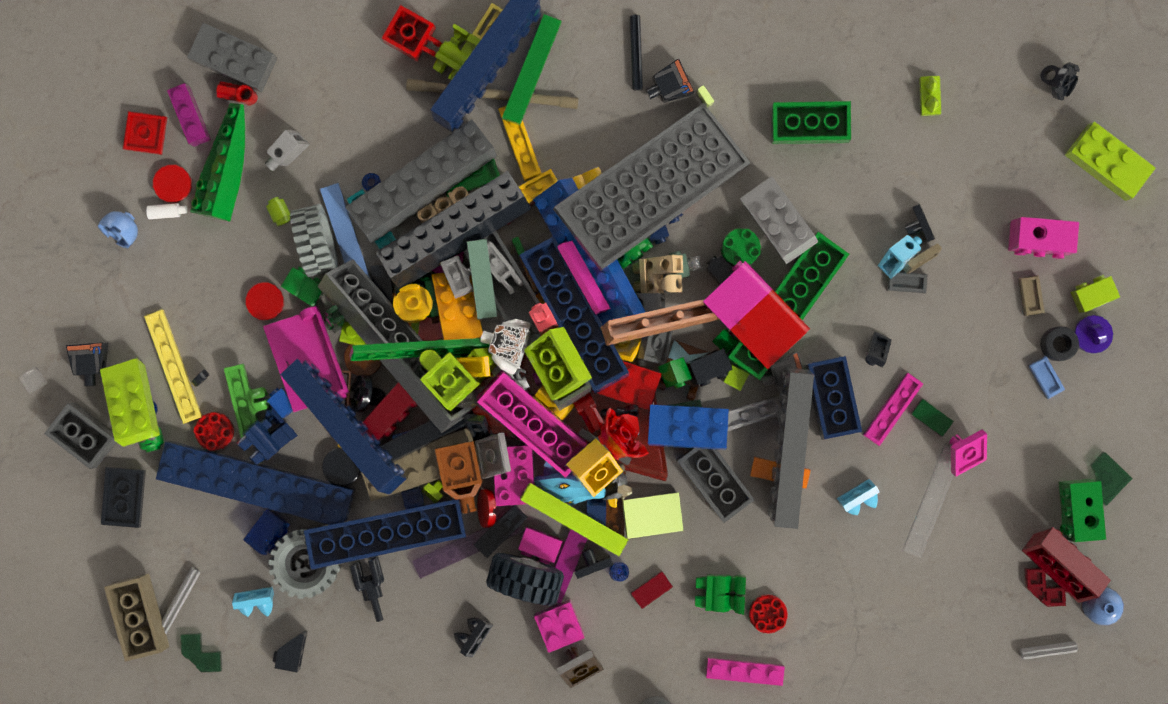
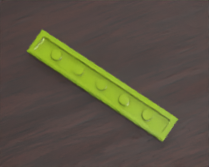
[520,483,628,556]

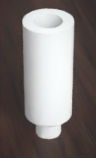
[146,203,187,220]

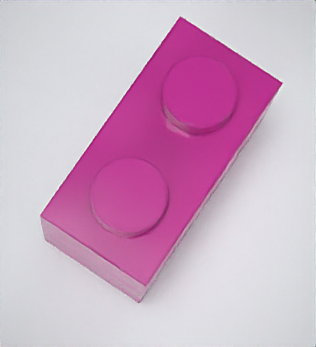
[518,526,563,564]

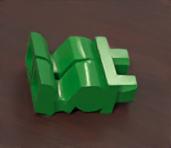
[695,574,746,615]

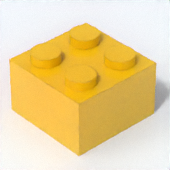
[566,438,623,497]

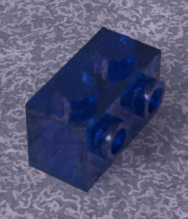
[243,509,290,555]

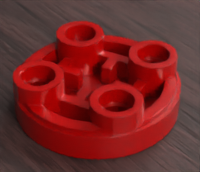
[194,412,234,451]
[749,594,788,634]

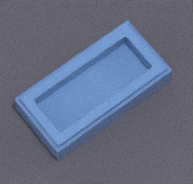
[1028,356,1065,399]

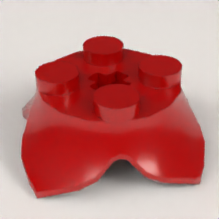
[598,408,649,460]

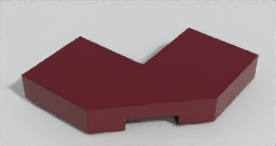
[1024,568,1066,607]

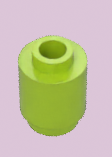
[266,197,291,226]

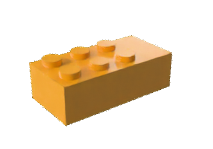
[432,273,483,340]

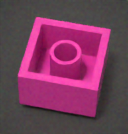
[534,599,585,653]

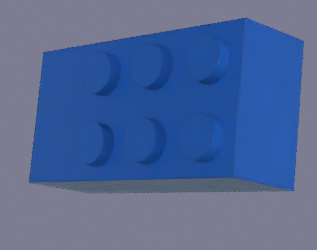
[648,405,729,450]

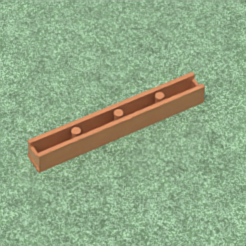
[601,299,720,345]

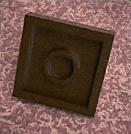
[557,647,604,688]

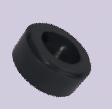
[191,369,209,387]

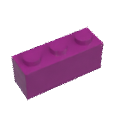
[167,83,211,147]

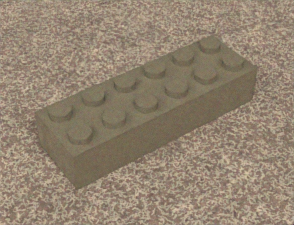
[361,428,479,502]

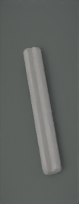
[162,567,200,634]

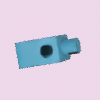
[878,235,923,279]

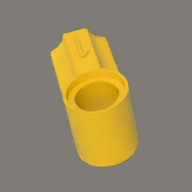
[534,386,575,421]

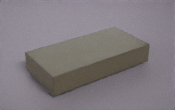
[903,243,942,274]
[1018,275,1045,316]

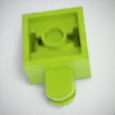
[420,350,479,411]

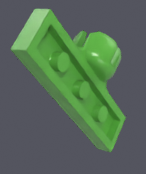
[224,363,270,437]

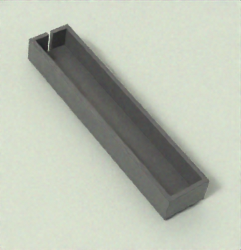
[463,231,593,411]

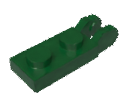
[324,305,345,334]

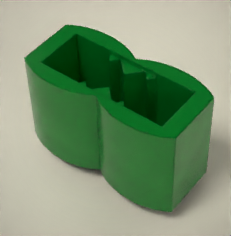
[280,266,324,307]

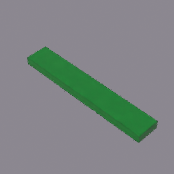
[502,14,562,126]

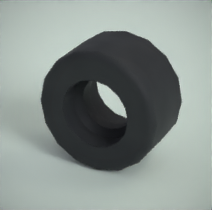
[1040,326,1079,361]

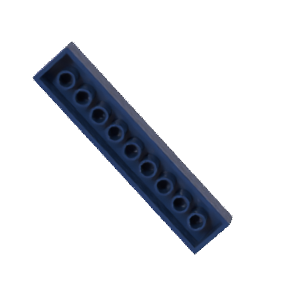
[156,441,356,525]

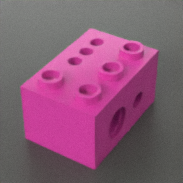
[1008,217,1079,259]
[494,445,535,506]

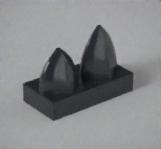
[454,618,493,657]

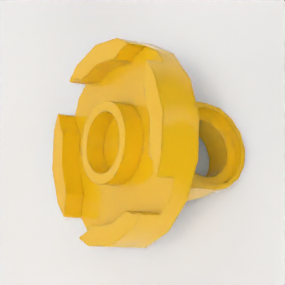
[393,284,433,323]

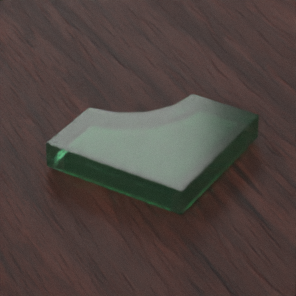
[1090,452,1133,506]

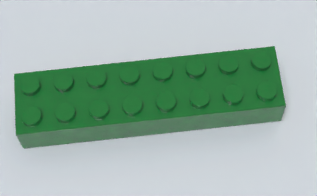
[727,232,850,380]

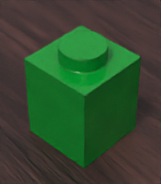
[658,357,692,389]

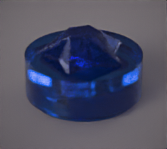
[609,562,629,582]

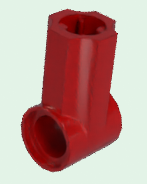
[216,81,258,106]
[573,393,604,433]

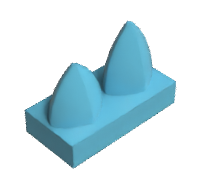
[837,479,879,515]
[232,587,274,617]

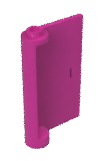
[263,306,349,413]

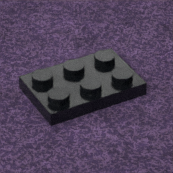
[101,467,146,528]

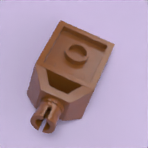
[435,441,483,514]

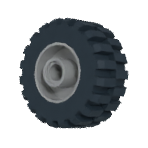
[486,553,564,606]

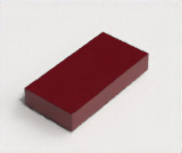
[631,571,673,609]

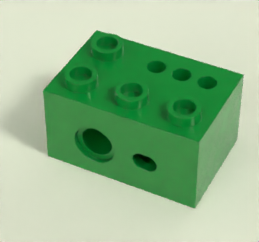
[1058,479,1106,542]

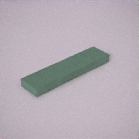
[467,239,497,320]

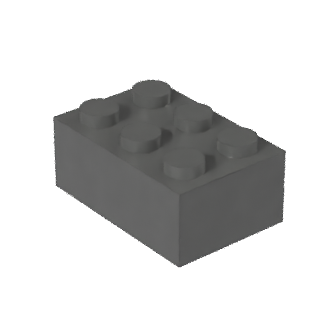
[44,403,117,469]

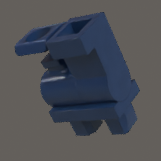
[236,408,298,465]

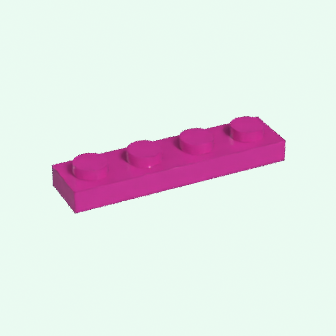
[706,658,785,686]

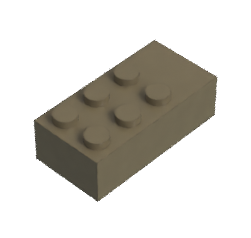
[104,573,169,662]

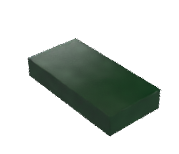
[911,399,954,437]

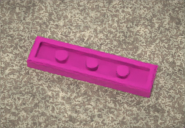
[558,241,610,315]
[863,373,923,446]

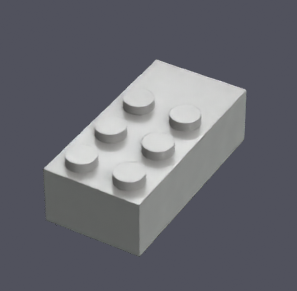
[740,176,818,264]

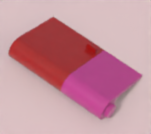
[703,261,810,369]

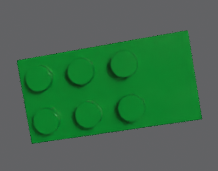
[772,101,851,144]

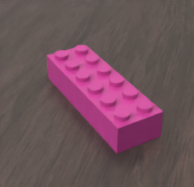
[476,370,589,478]

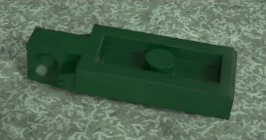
[419,271,440,324]

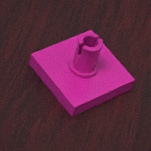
[949,429,987,477]

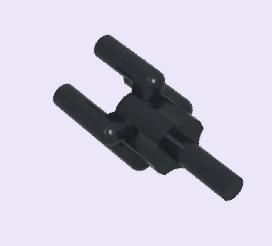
[349,556,384,622]

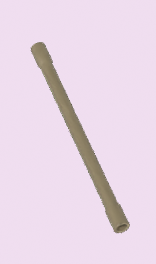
[406,79,578,109]

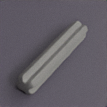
[1020,641,1078,660]

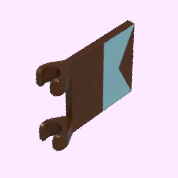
[658,340,710,401]

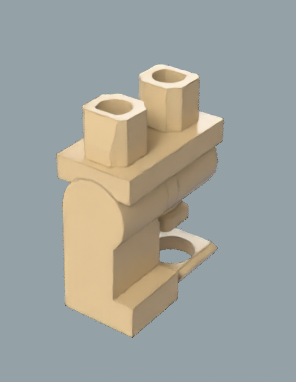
[632,255,683,294]

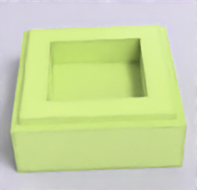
[696,85,714,107]

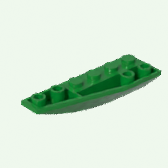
[190,103,245,222]

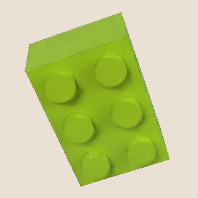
[524,327,592,401]

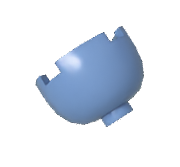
[98,211,138,249]
[1082,587,1124,625]

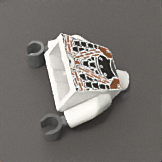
[481,319,539,381]

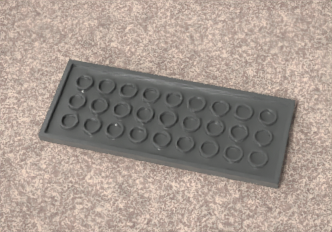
[553,103,750,271]

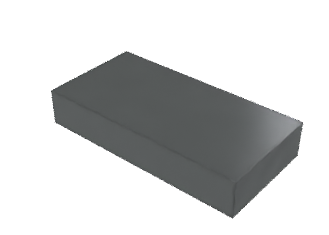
[887,272,928,294]

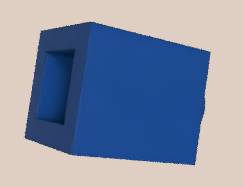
[267,388,293,418]

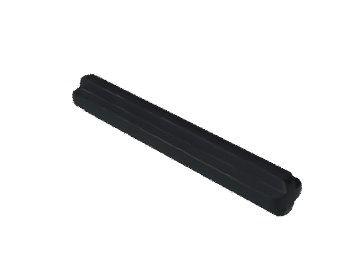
[630,15,643,91]

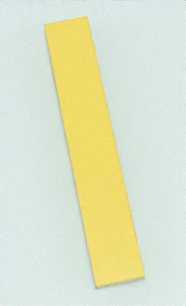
[144,310,202,424]

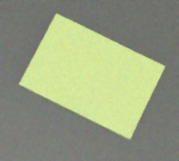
[622,492,683,539]

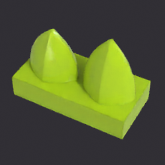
[919,76,941,116]

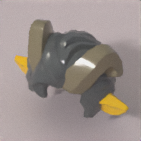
[603,463,632,508]

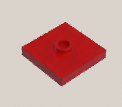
[123,111,168,155]

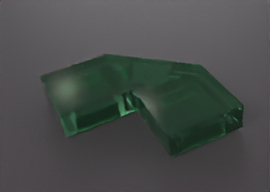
[181,633,222,673]

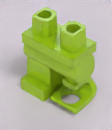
[433,24,481,80]

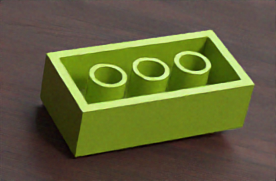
[1065,121,1156,201]
[100,358,160,447]

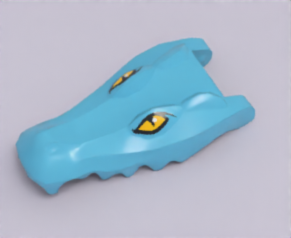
[534,472,606,506]

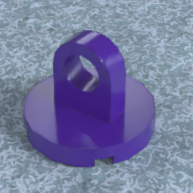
[1074,315,1113,354]

